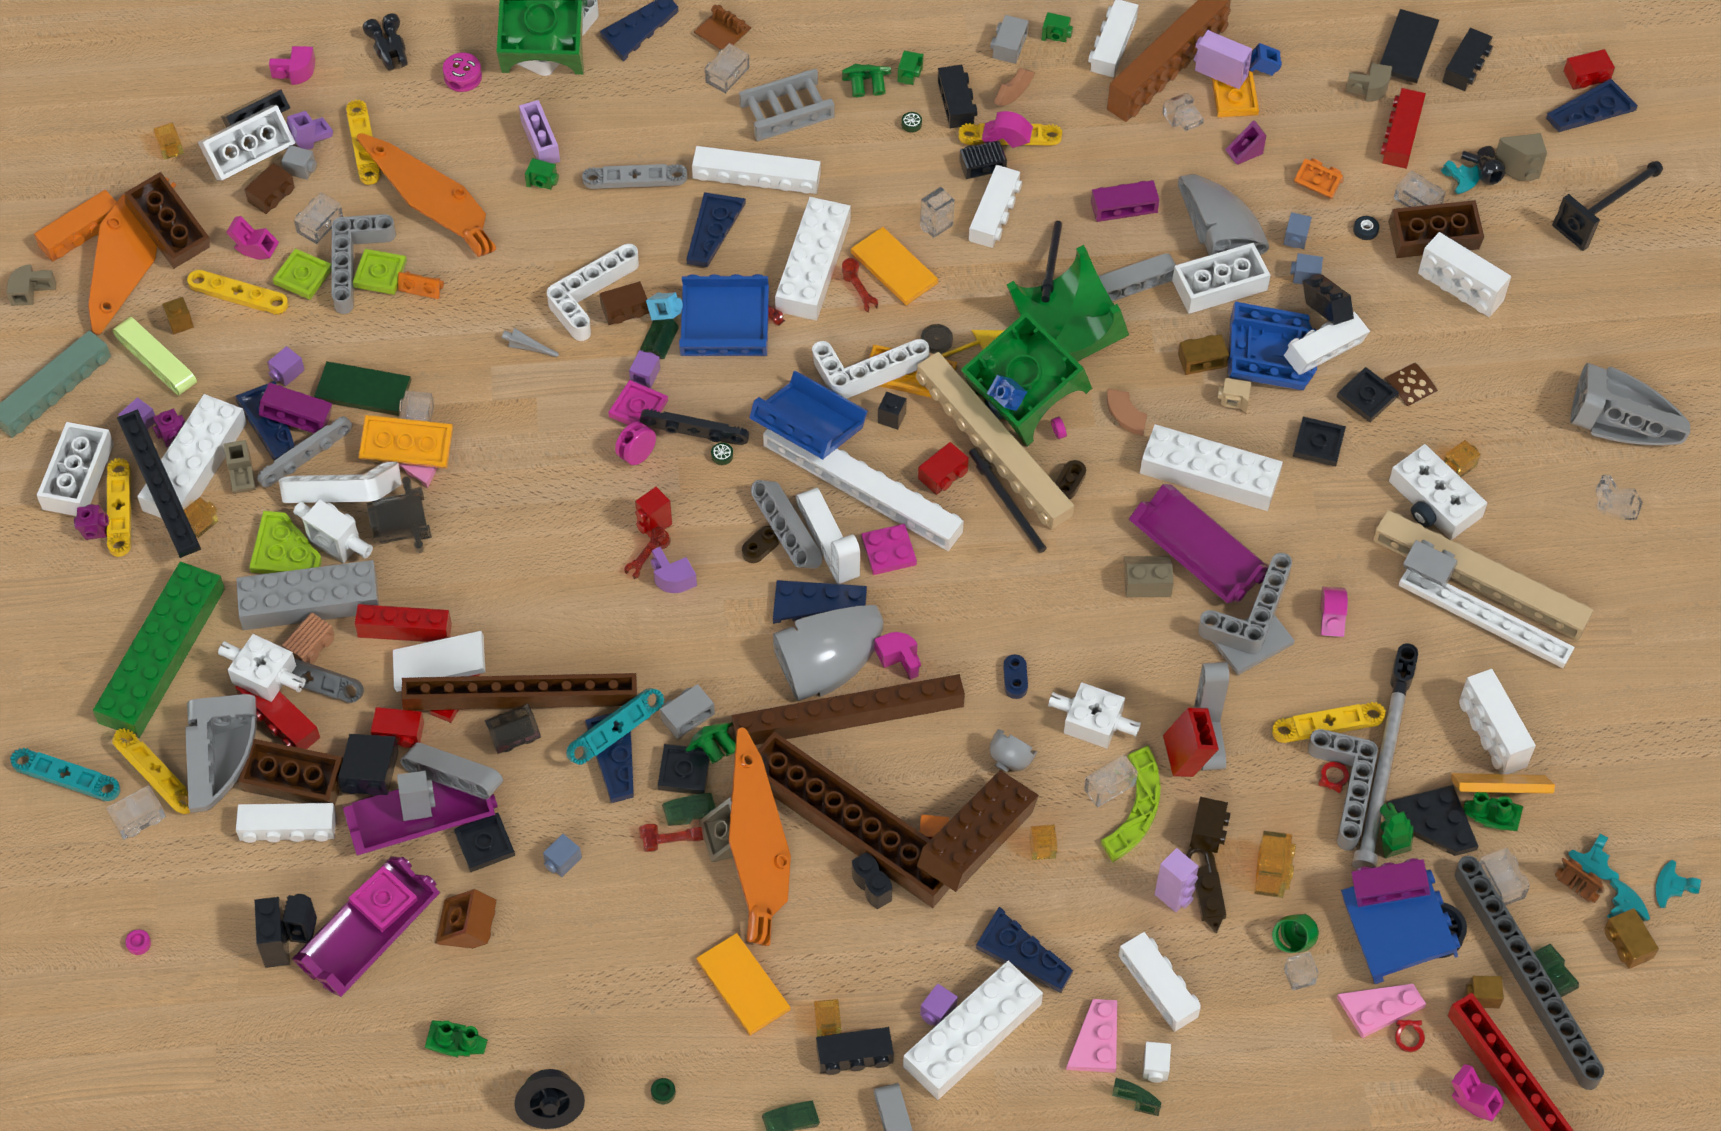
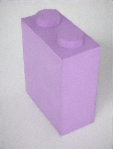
[1194,30,1252,89]

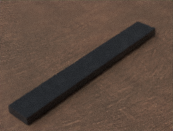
[117,409,201,558]

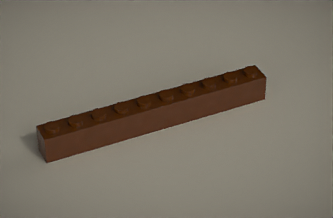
[402,673,637,710]
[732,674,965,745]

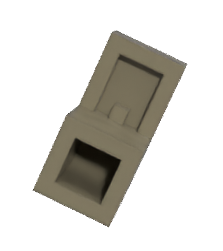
[1346,63,1392,102]
[7,264,56,306]
[223,440,256,494]

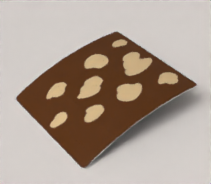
[1385,363,1438,406]

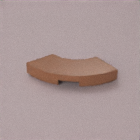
[994,67,1035,106]
[1107,389,1147,436]

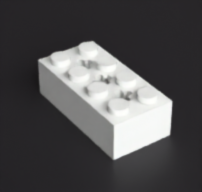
[198,105,296,180]
[1418,232,1511,317]
[1172,243,1270,314]
[37,422,114,516]
[1389,444,1487,540]
[1459,669,1536,774]

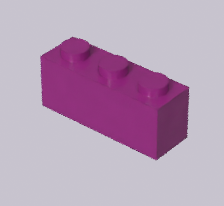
[1091,180,1160,222]
[259,382,333,433]
[1351,858,1431,907]

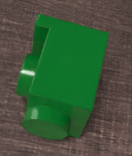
[1041,12,1073,43]
[897,50,924,85]
[525,158,559,190]

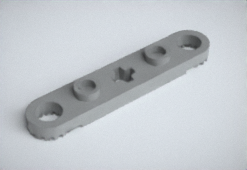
[582,164,687,189]
[257,416,352,487]

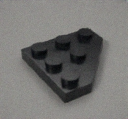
[1386,785,1479,856]

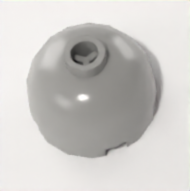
[990,729,1037,773]

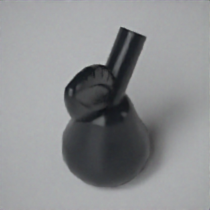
[1461,146,1505,185]

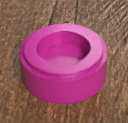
[1051,416,1067,439]
[125,929,151,955]

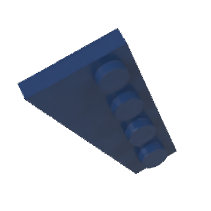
[600,0,679,62]
[1546,79,1638,132]
[686,192,746,267]
[236,381,295,460]
[773,580,867,624]
[585,713,634,804]
[976,907,1073,993]

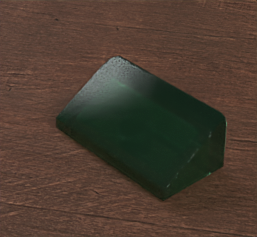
[640,319,679,359]

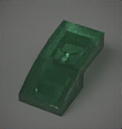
[662,793,716,826]
[1534,944,1579,997]
[1112,1078,1162,1116]
[762,1100,820,1131]

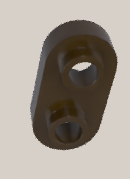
[1055,460,1086,500]
[742,526,780,563]

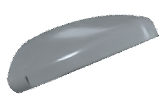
[1178,174,1269,255]
[1570,363,1690,445]
[773,605,883,701]
[186,694,257,813]

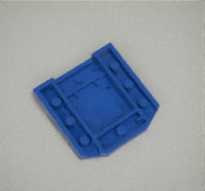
[1228,302,1317,390]

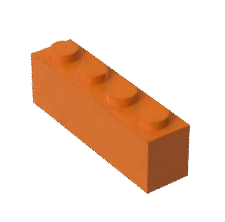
[34,190,117,262]

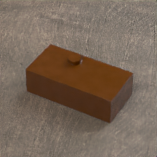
[125,172,210,269]
[1388,200,1484,258]
[238,739,343,807]

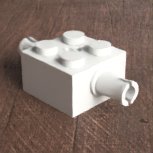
[293,499,373,564]
[218,634,306,702]
[1048,682,1141,749]

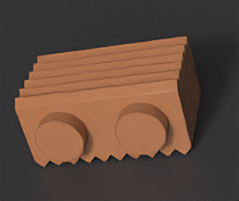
[281,612,335,664]

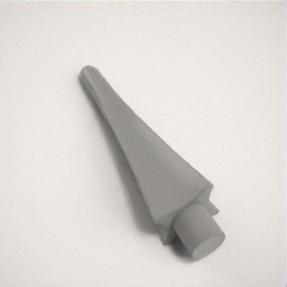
[502,328,559,357]

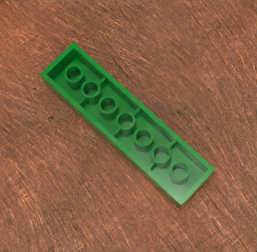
[93,561,225,739]

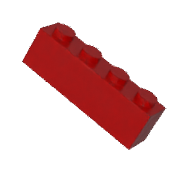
[1380,88,1426,169]
[355,604,452,642]
[235,686,320,749]

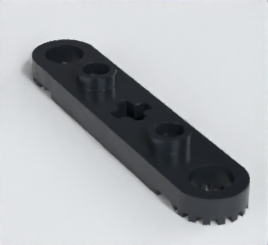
[639,409,749,445]

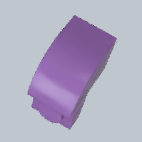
[286,111,333,149]
[650,547,697,593]

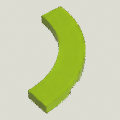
[1101,745,1161,862]

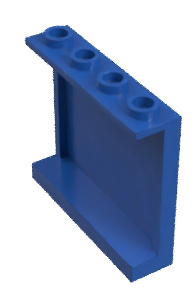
[679,274,769,356]
[749,371,868,460]
[1341,869,1460,984]

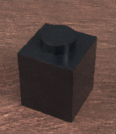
[878,392,907,430]

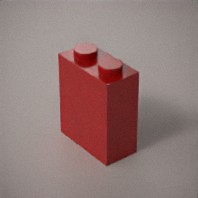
[1163,708,1219,777]

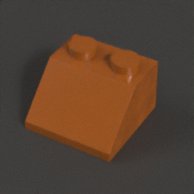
[435,889,497,949]

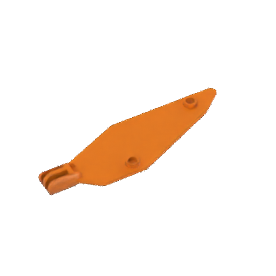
[357,133,496,257]
[88,177,176,335]
[729,727,791,946]

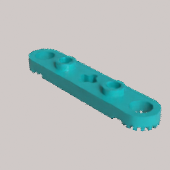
[566,688,664,765]
[10,748,121,801]

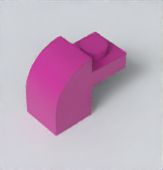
[269,46,316,85]
[982,111,1033,148]
[226,216,279,260]
[1320,586,1348,637]
[874,632,921,680]
[1451,1064,1505,1122]

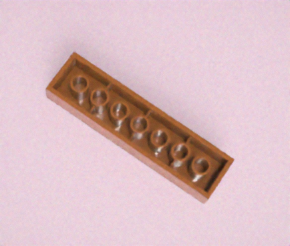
[1107,0,1231,122]

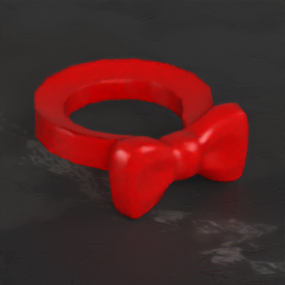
[1318,762,1349,793]
[1395,1020,1425,1053]

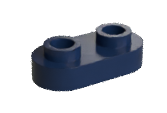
[1003,654,1028,699]

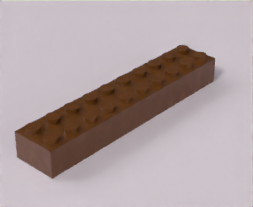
[758,732,950,908]

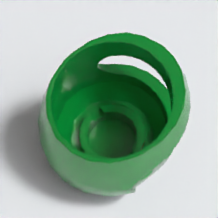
[1272,914,1319,953]

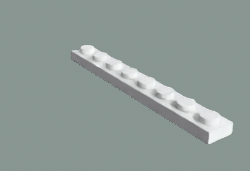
[1398,569,1575,668]

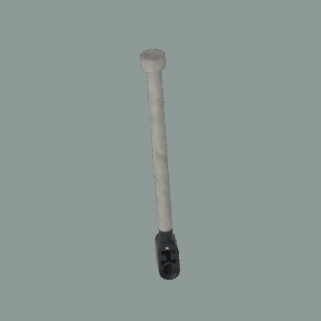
[1352,643,1418,869]

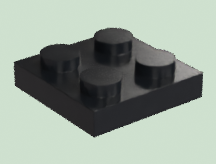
[1337,367,1399,423]
[1293,416,1346,467]
[658,744,710,794]
[454,813,515,873]

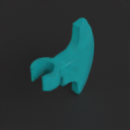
[1441,160,1480,194]
[1568,834,1619,880]
[1656,860,1701,908]
[1607,878,1650,921]

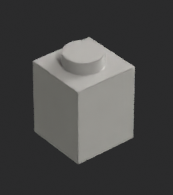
[281,145,317,180]

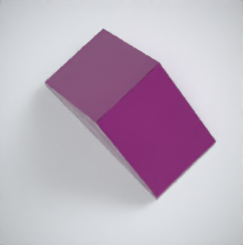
[1225,120,1267,165]

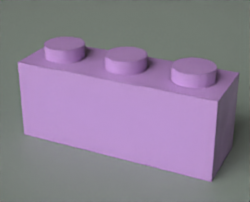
[519,100,560,164]
[1154,848,1199,912]

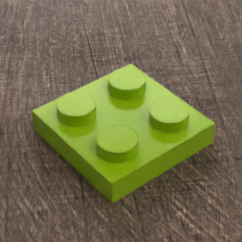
[272,248,332,300]
[353,249,407,295]

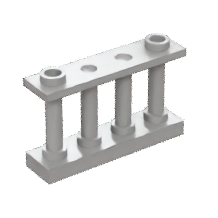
[739,69,835,142]

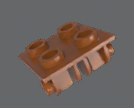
[694,4,751,53]
[1555,858,1605,903]

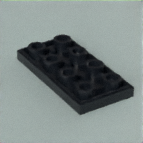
[1380,9,1439,83]

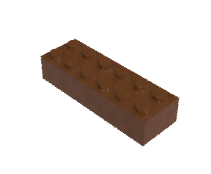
[917,770,1039,892]

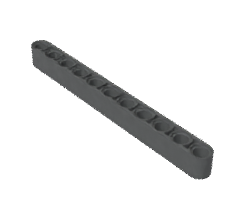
[1455,856,1604,1090]

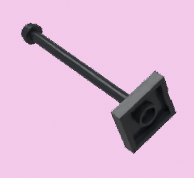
[1552,161,1663,251]

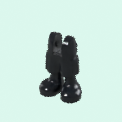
[362,13,408,71]

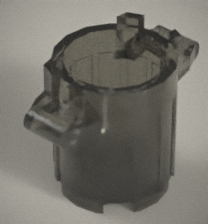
[366,477,432,553]

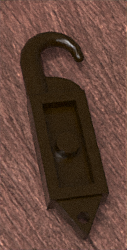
[1186,848,1226,933]

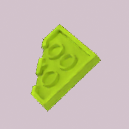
[249,511,322,574]

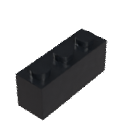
[1443,28,1493,91]
[937,64,978,129]
[221,89,290,128]
[1303,274,1354,325]
[816,1027,894,1075]

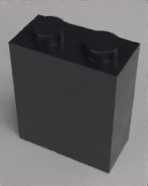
[338,734,399,796]
[254,897,290,968]

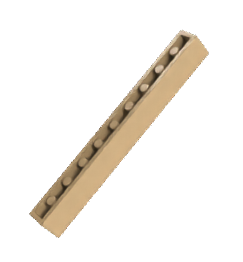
[916,352,1074,530]
[1373,510,1594,641]

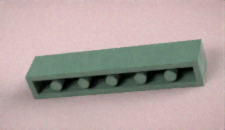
[0,330,111,438]

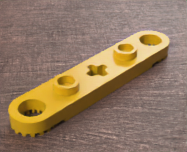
[346,99,380,185]
[958,123,1063,145]
[187,270,289,315]
[107,458,131,557]
[1272,702,1386,743]
[112,728,190,814]

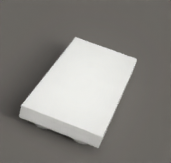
[393,631,486,692]

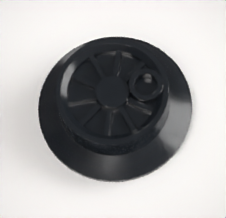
[514,1069,585,1129]

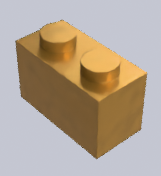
[1178,334,1229,375]
[1604,908,1659,969]

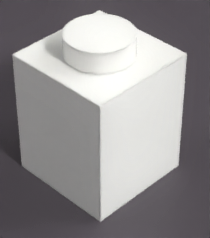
[1143,1042,1171,1083]

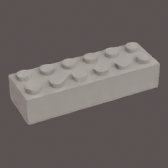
[236,560,380,630]

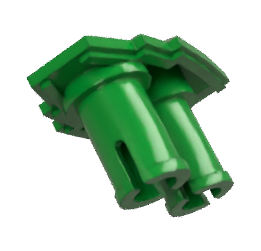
[842,63,891,98]
[686,722,736,764]
[1463,792,1523,831]
[1380,803,1413,858]
[425,1020,488,1058]

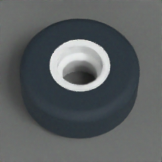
[1353,216,1379,240]
[1411,501,1436,528]

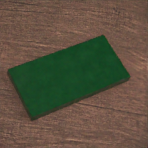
[314,361,411,416]

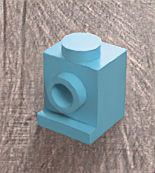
[646,292,683,320]

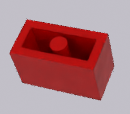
[1563,49,1615,90]
[918,442,969,495]
[635,486,672,539]
[371,707,424,748]

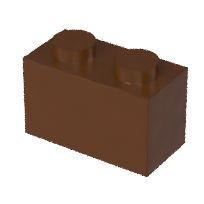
[244,163,295,214]
[599,281,649,325]

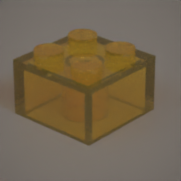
[1254,831,1296,898]

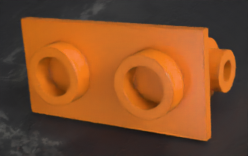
[398,271,444,299]

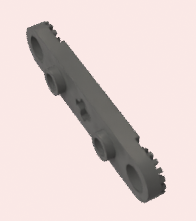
[292,658,364,703]

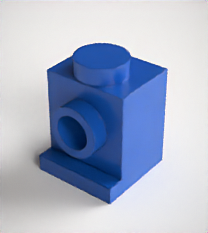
[1249,43,1282,76]
[987,375,1027,411]

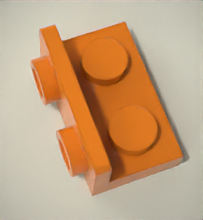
[1294,158,1344,199]

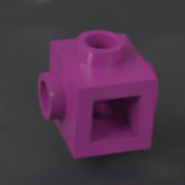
[153,408,185,447]
[74,504,109,540]

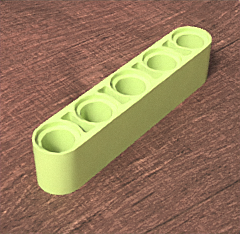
[112,317,197,396]

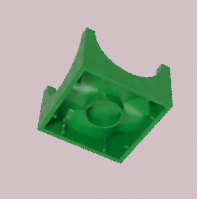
[496,0,587,75]
[1006,245,1129,362]
[961,312,1093,447]

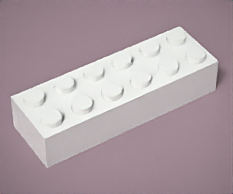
[775,197,851,321]
[137,394,247,518]
[1140,424,1283,511]
[903,961,1043,1100]

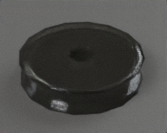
[921,324,953,354]

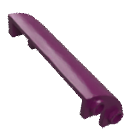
[1129,484,1269,603]
[342,781,498,856]
[292,856,440,997]

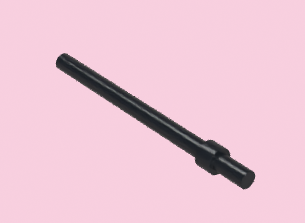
[1041,221,1062,303]
[969,448,1047,553]

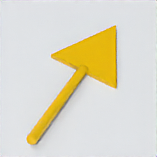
[942,330,1005,358]

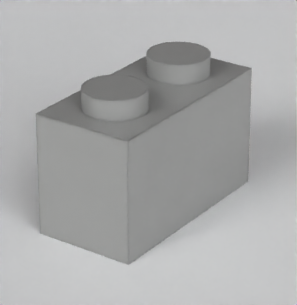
[990,15,1029,64]
[1403,540,1457,587]
[660,684,715,739]
[397,771,436,821]

